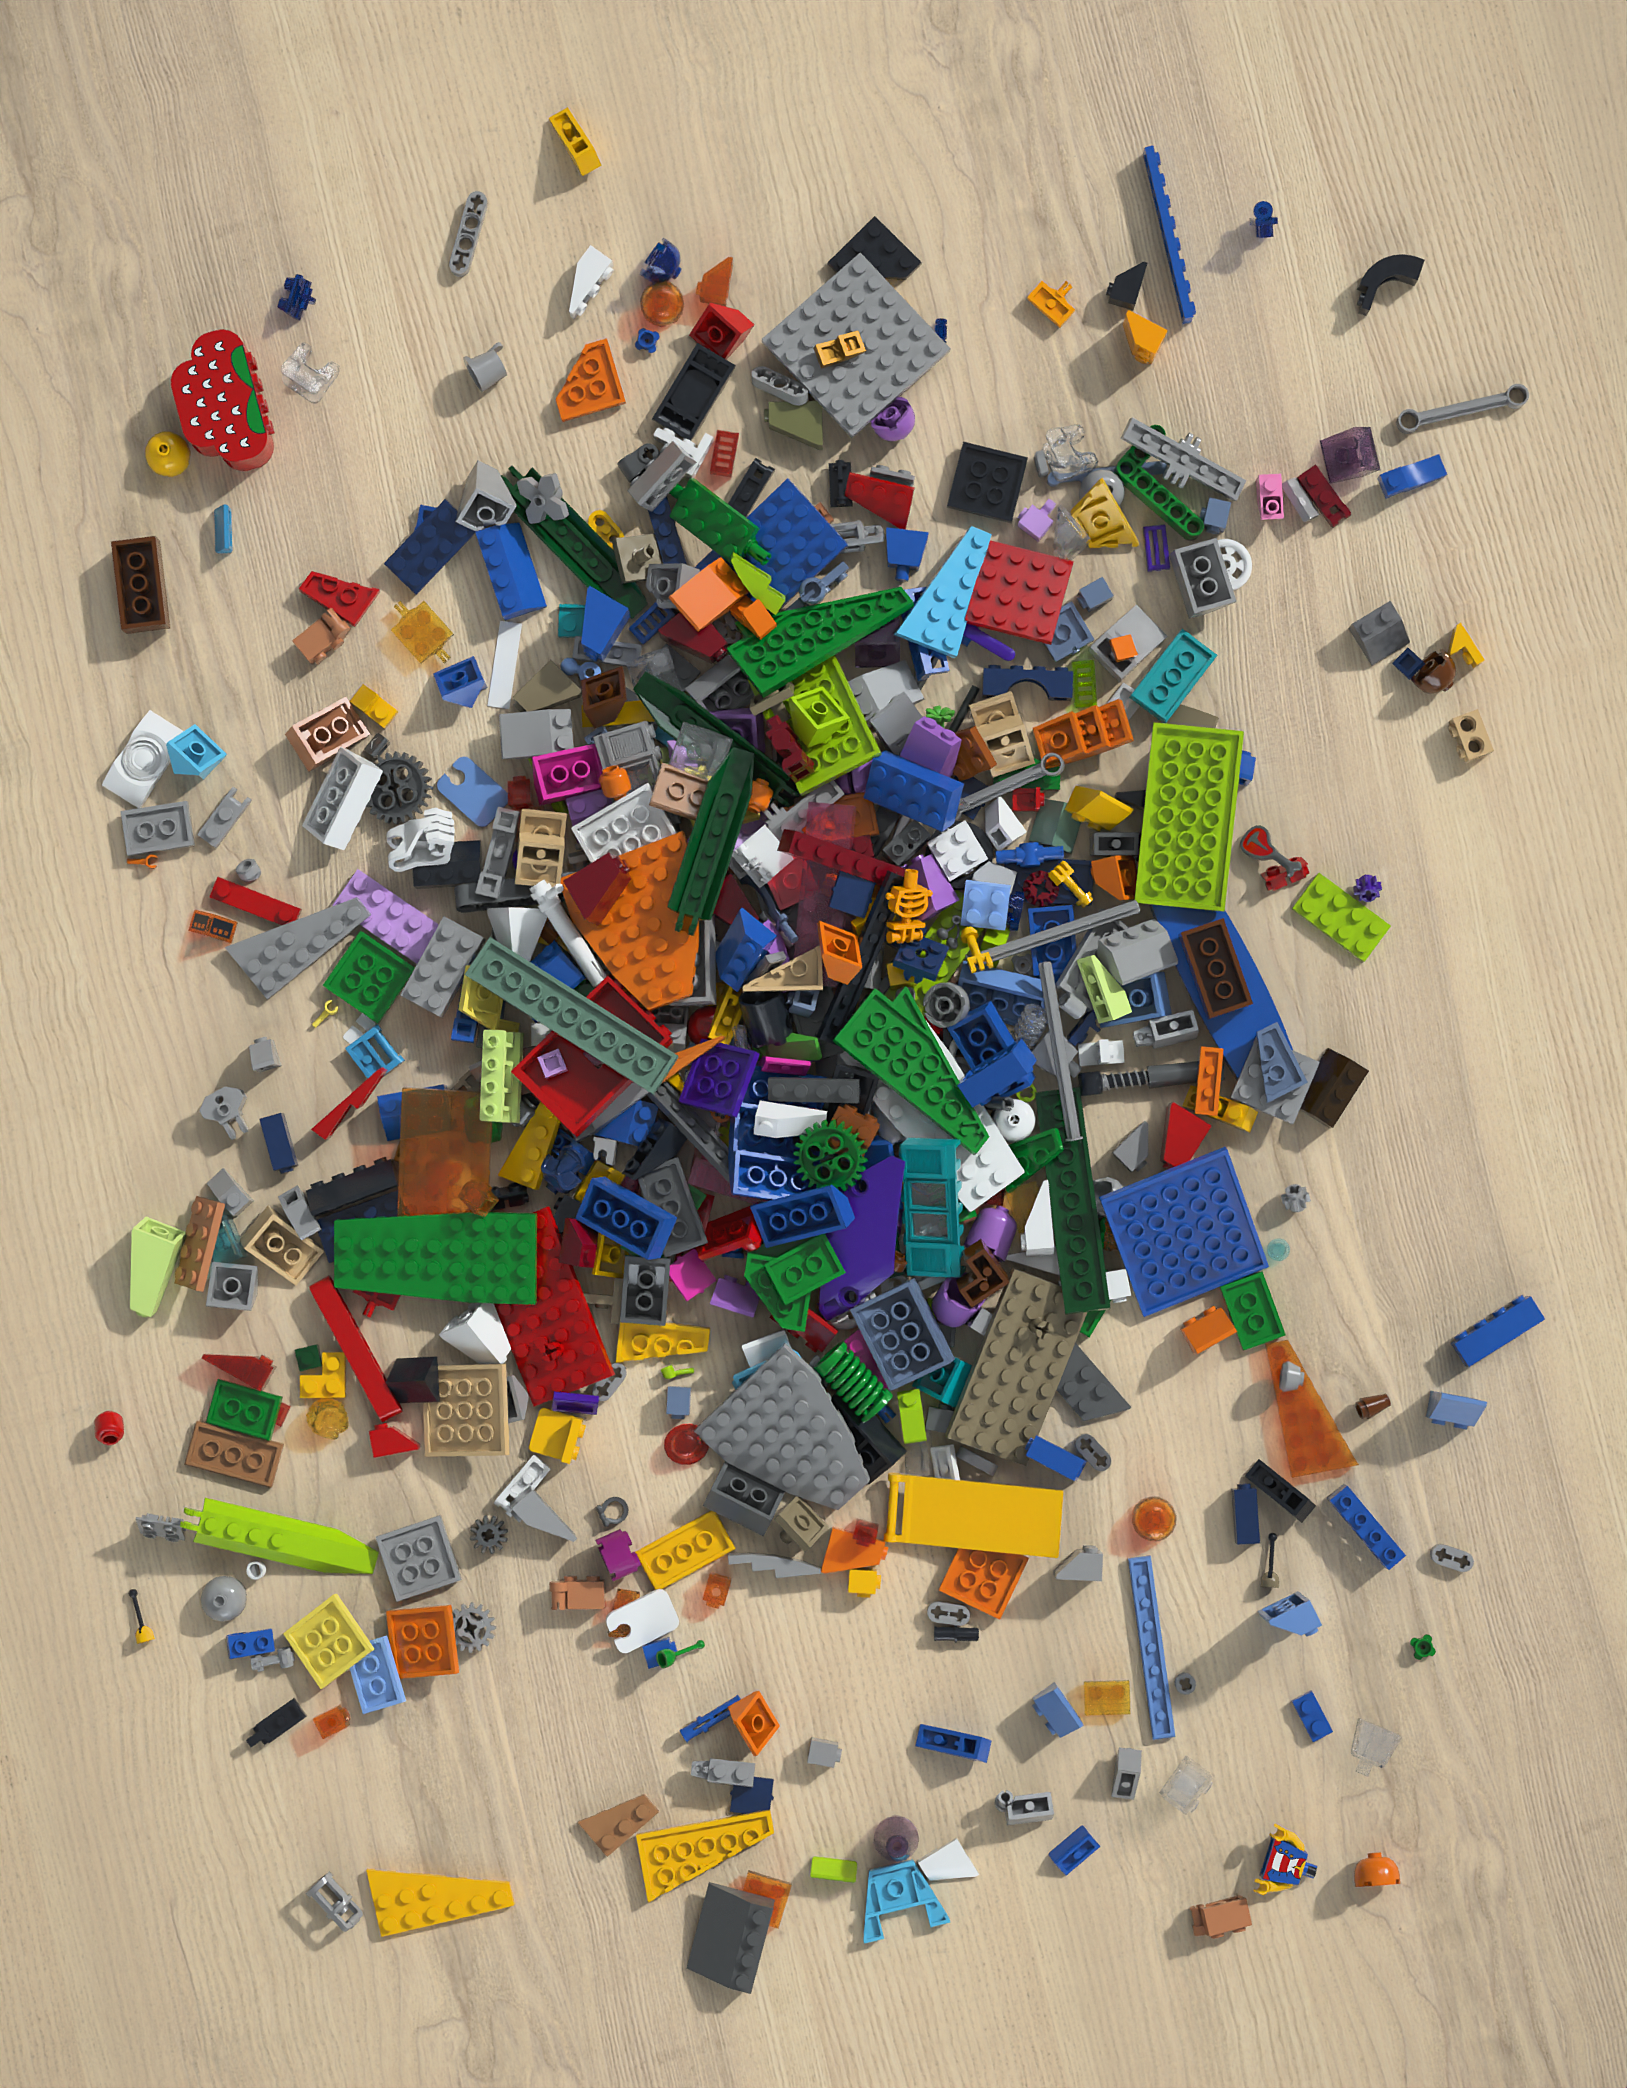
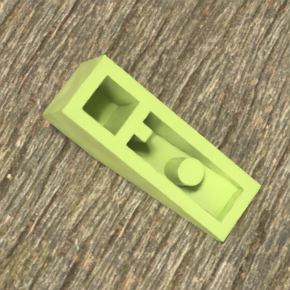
[1076,955,1132,1024]

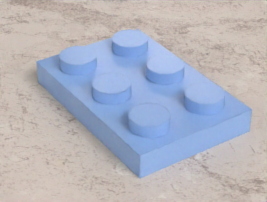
[350,1635,406,1714]

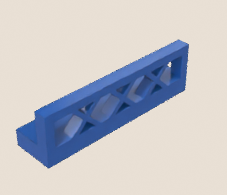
[901,587,950,681]

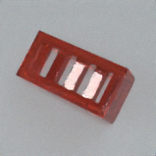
[710,430,739,478]

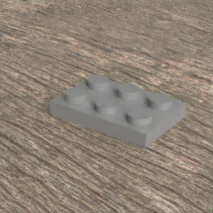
[121,801,195,856]

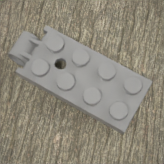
[1055,909,1129,1019]

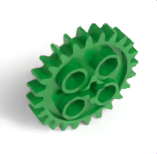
[793,1119,868,1191]

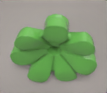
[926,705,955,728]

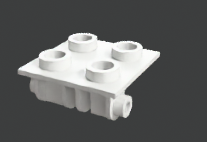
[732,825,794,888]

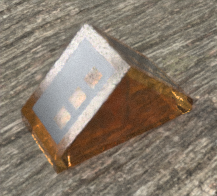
[188,910,238,944]

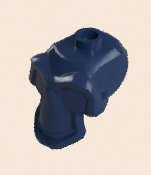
[541,1145,586,1195]

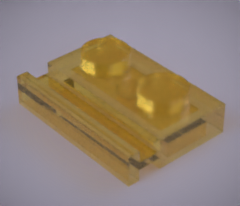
[1005,1181,1039,1234]
[1083,1680,1131,1716]

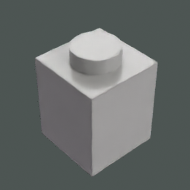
[807,1737,842,1768]

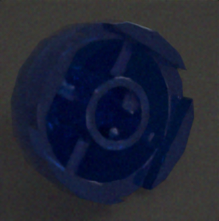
[640,238,682,284]

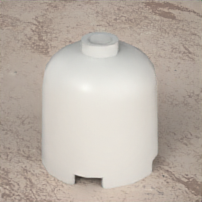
[991,1099,1035,1143]

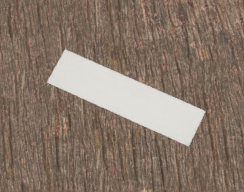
[487,621,522,709]

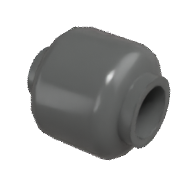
[511,1094,539,1127]

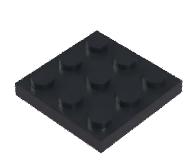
[947,441,1028,523]

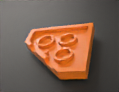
[556,338,626,422]

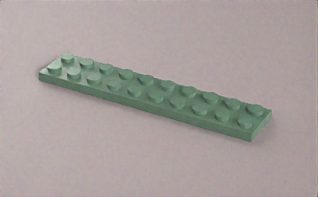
[465,937,679,1095]

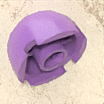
[871,397,915,441]

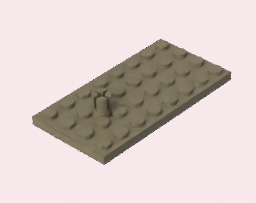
[945,1267,1087,1466]

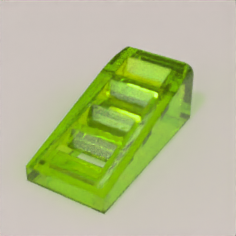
[1071,660,1097,708]

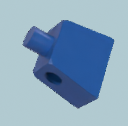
[886,527,929,582]

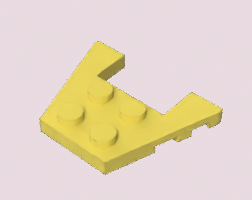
[458,965,520,1032]

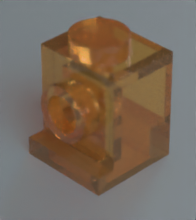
[702,1572,732,1609]

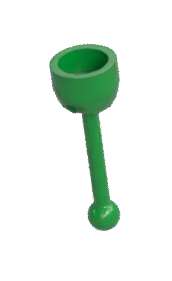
[656,1640,705,1668]

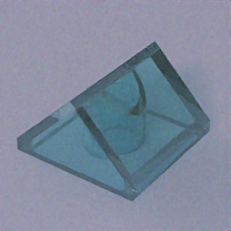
[211,1215,248,1263]

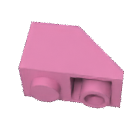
[1256,474,1284,520]

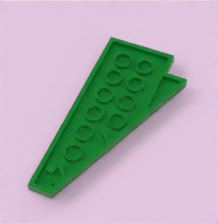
[727,587,914,698]
[833,986,990,1155]

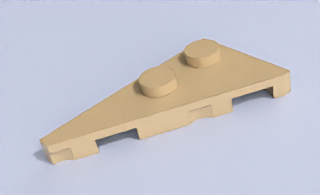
[743,946,823,992]

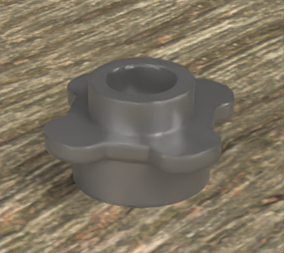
[1011,954,1033,976]

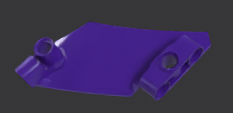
[817,1156,906,1321]

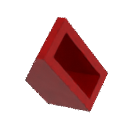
[369,1423,421,1458]

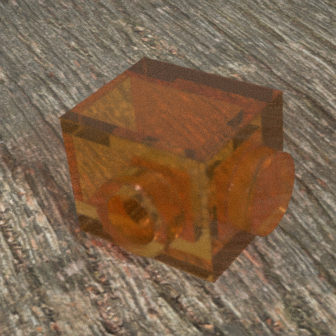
[458,1179,499,1217]
[313,1704,351,1739]

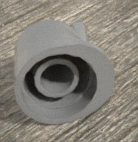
[463,342,507,392]

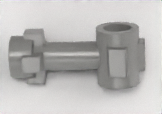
[251,1647,295,1672]

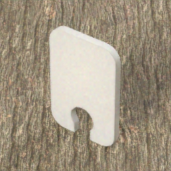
[605,1589,679,1653]

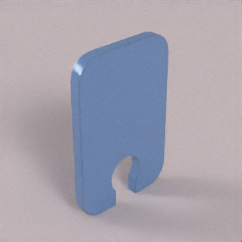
[437,757,509,827]

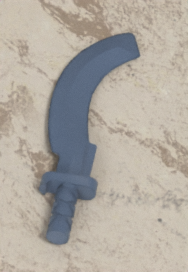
[738,874,799,943]

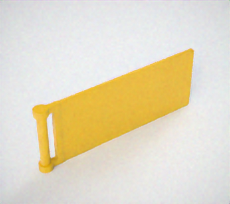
[884,1473,1064,1558]

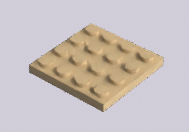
[423,1364,510,1457]

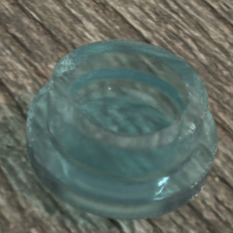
[1267,1238,1290,1261]

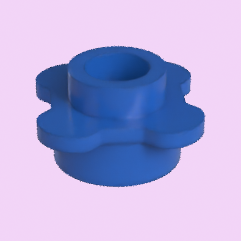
[635,328,660,353]

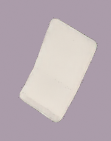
[343,1013,376,1044]

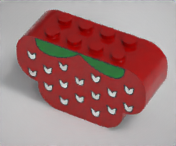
[171,329,275,471]

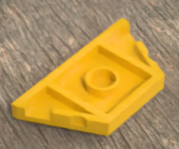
[1071,478,1139,548]

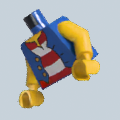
[1253,1824,1317,1895]

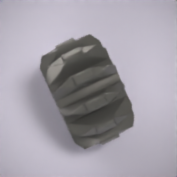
[470,1515,508,1554]

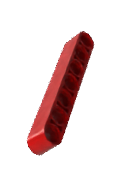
[309,1275,403,1422]

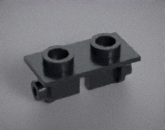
[829,460,853,507]
[482,1182,529,1211]

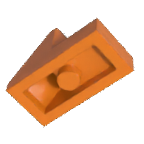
[730,596,777,640]

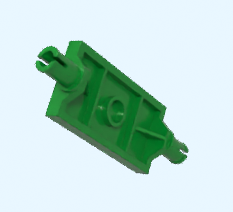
[669,478,772,566]

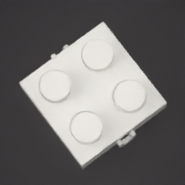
[926,820,988,882]

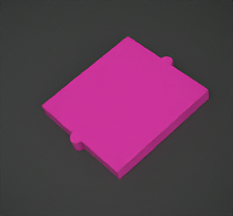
[669,1248,717,1302]

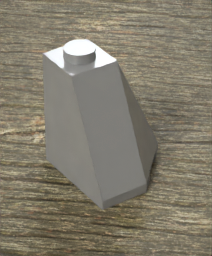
[456,460,516,531]

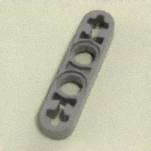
[449,191,488,277]

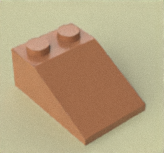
[285,697,370,772]

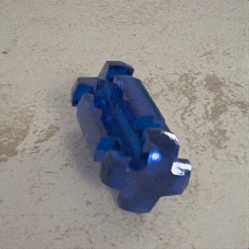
[935,318,947,343]

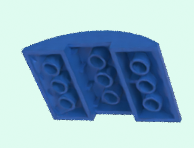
[728,1066,827,1200]

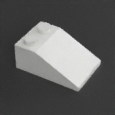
[1020,1180,1054,1257]

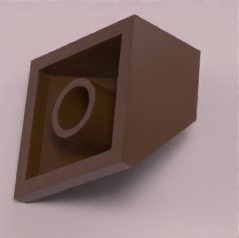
[581,666,627,729]

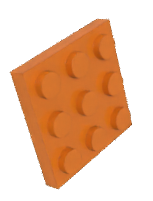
[938,1548,1029,1620]
[386,1605,459,1679]

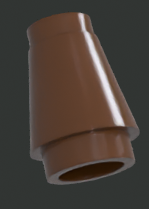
[1355,1393,1391,1419]

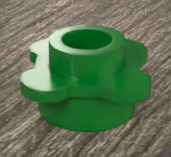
[1410,1634,1436,1660]

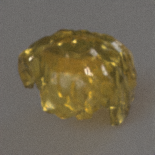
[306,1398,349,1440]

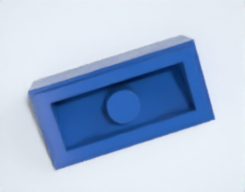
[1049,1825,1101,1876]

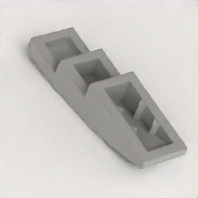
[728,1553,821,1578]

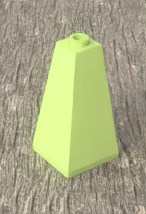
[130,1217,186,1317]

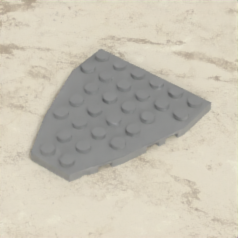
[694,1343,870,1510]

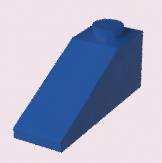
[915,1724,992,1763]

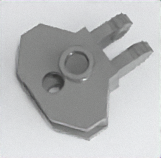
[199,1086,249,1140]

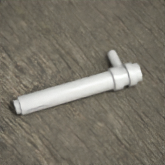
[529,880,607,988]

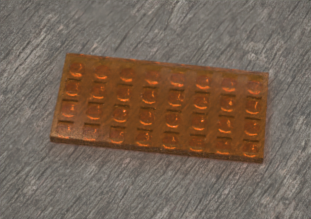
[397,1087,492,1216]

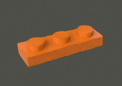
[1194,1046,1224,1116]

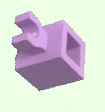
[1017,499,1056,542]

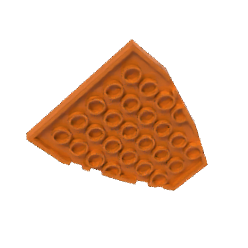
[560,831,699,1011]

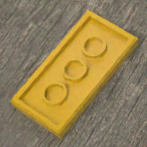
[635,1510,736,1590]

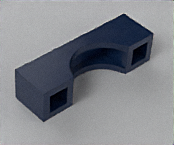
[982,665,1073,701]

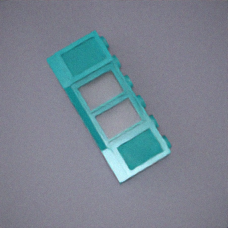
[899,1138,966,1277]

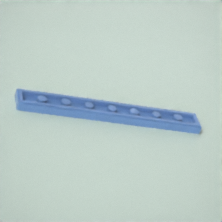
[1128,1555,1175,1740]

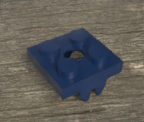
[893,937,949,984]

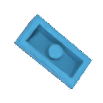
[214,504,233,553]

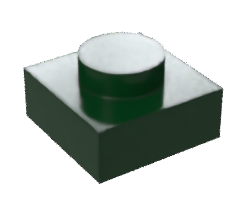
[295,1344,322,1371]

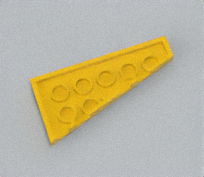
[636,1809,774,1903]
[366,1868,515,1937]

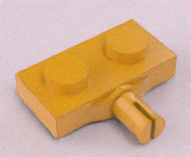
[1027,281,1075,328]

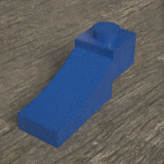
[1377,454,1447,499]

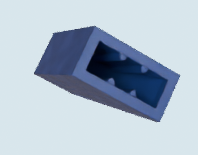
[1025,1435,1087,1481]

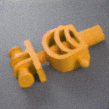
[885,869,933,943]

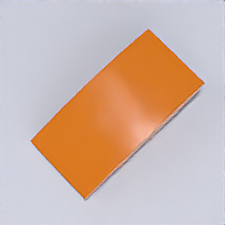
[1033,699,1134,769]

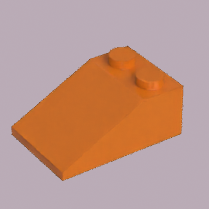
[669,557,749,631]

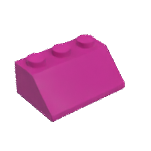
[532,744,603,806]

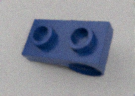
[226,1628,275,1659]

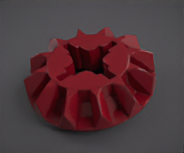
[1023,871,1059,907]

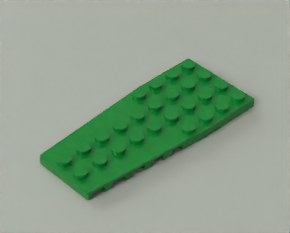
[334,1212,537,1305]

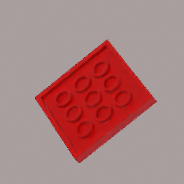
[965,540,1074,645]

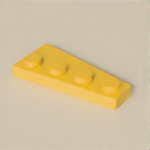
[498,1102,561,1190]
[616,1322,710,1363]

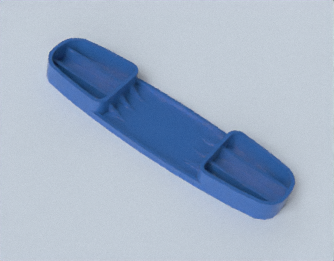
[1149,904,1293,1081]

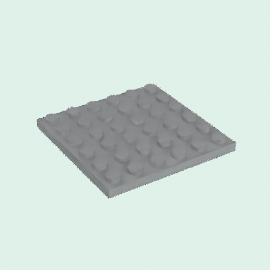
[762,253,951,438]

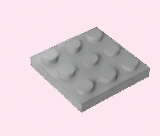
[1230,1036,1320,1124]
[376,1515,462,1602]

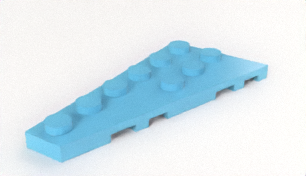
[893,526,992,658]

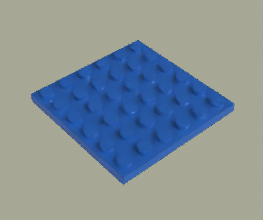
[1099,1147,1269,1317]

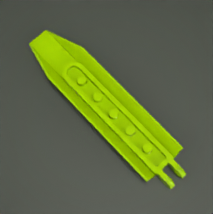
[180,1498,379,1574]

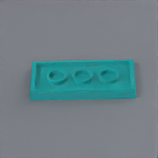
[1129,628,1218,723]

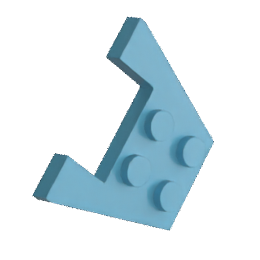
[863,1859,950,1944]

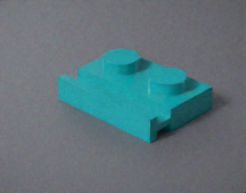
[558,604,585,638]

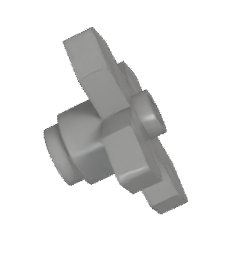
[517,473,569,524]

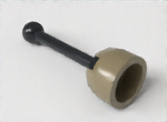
[1261,1533,1279,1588]

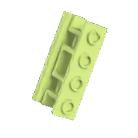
[480,1030,524,1123]

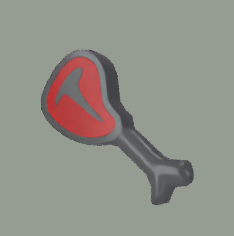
[1240,825,1302,878]

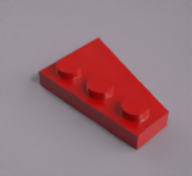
[845,472,915,530]
[299,571,380,627]

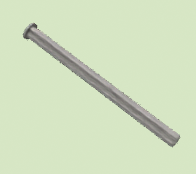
[965,900,1140,967]
[1038,962,1083,1142]

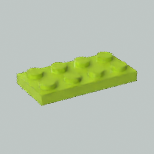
[1292,873,1391,962]

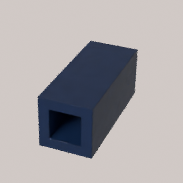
[259,1113,298,1174]
[1231,1483,1260,1545]

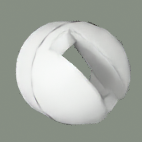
[246,1561,266,1580]

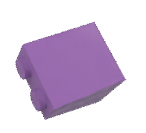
[900,716,962,777]
[899,854,959,922]

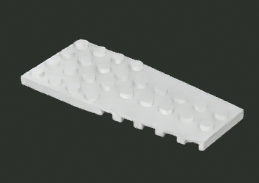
[839,1021,1024,1212]

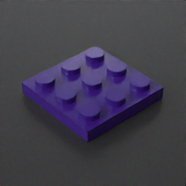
[679,1038,760,1118]

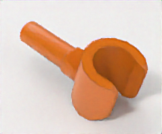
[127,855,158,869]

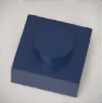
[1392,648,1425,680]

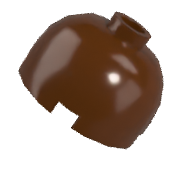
[1411,649,1456,694]

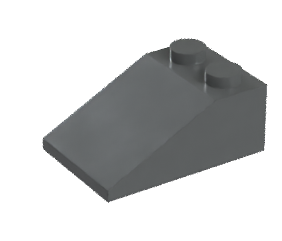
[620,1255,671,1326]

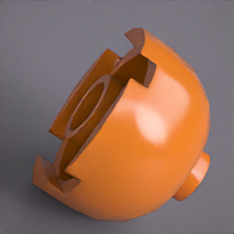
[1354,1852,1401,1887]

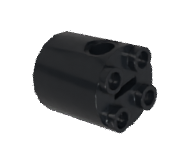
[738,991,793,1048]

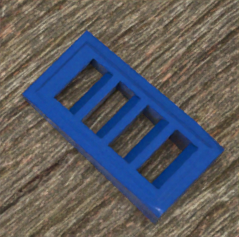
[628,602,678,645]

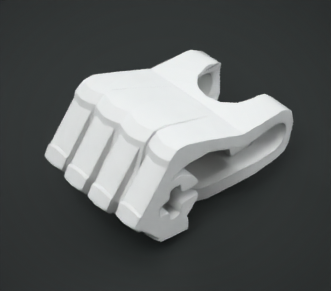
[387,808,455,872]

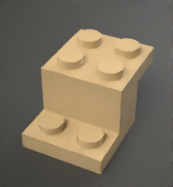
[969,691,1035,777]
[515,809,567,887]

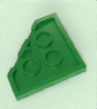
[744,1253,811,1332]

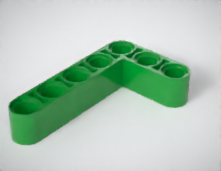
[1114,425,1204,541]

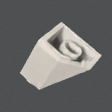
[439,1303,511,1364]

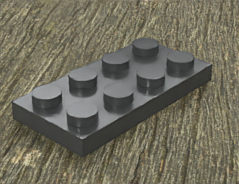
[638,1157,708,1258]

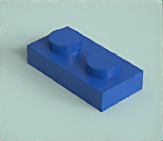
[1291,1690,1333,1742]

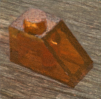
[696,257,734,306]

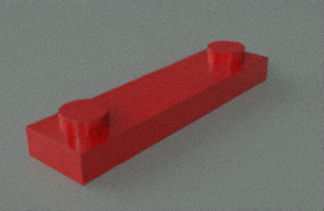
[210,877,302,925]

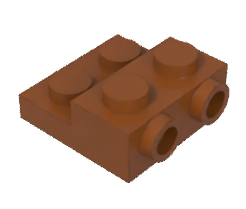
[953,726,997,781]
[829,1103,880,1159]

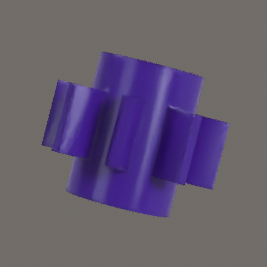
[1353,874,1382,902]

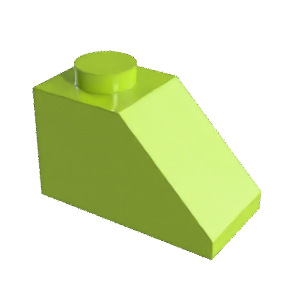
[897,1389,927,1444]

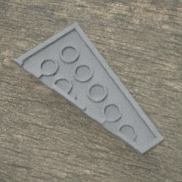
[225,897,372,999]

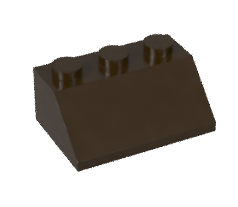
[1300,1048,1369,1129]

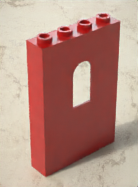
[511,976,673,1137]

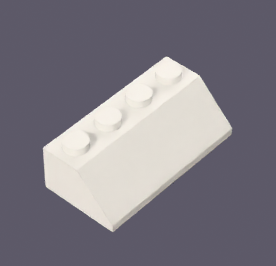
[302,747,383,850]

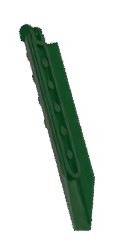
[501,465,648,619]
[633,671,800,807]
[667,747,754,936]

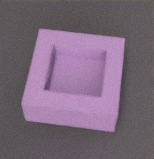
[537,1049,568,1079]

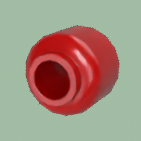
[94,1411,124,1445]

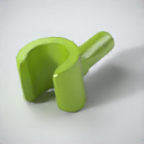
[661,1365,694,1379]

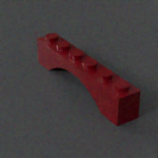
[777,829,905,886]

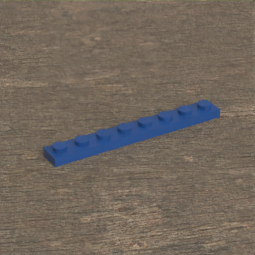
[1143,146,1196,324]

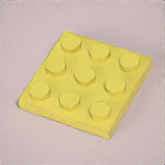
[283,1593,375,1689]

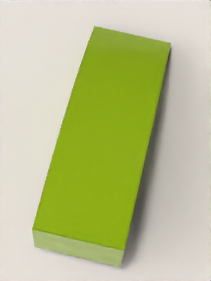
[731,552,785,615]

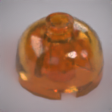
[640,280,684,327]
[1131,1496,1177,1542]

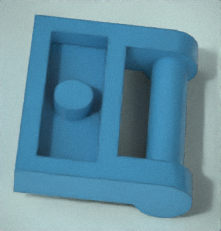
[345,1025,405,1079]

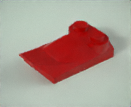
[698,1203,762,1262]

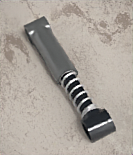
[1078,1061,1225,1096]

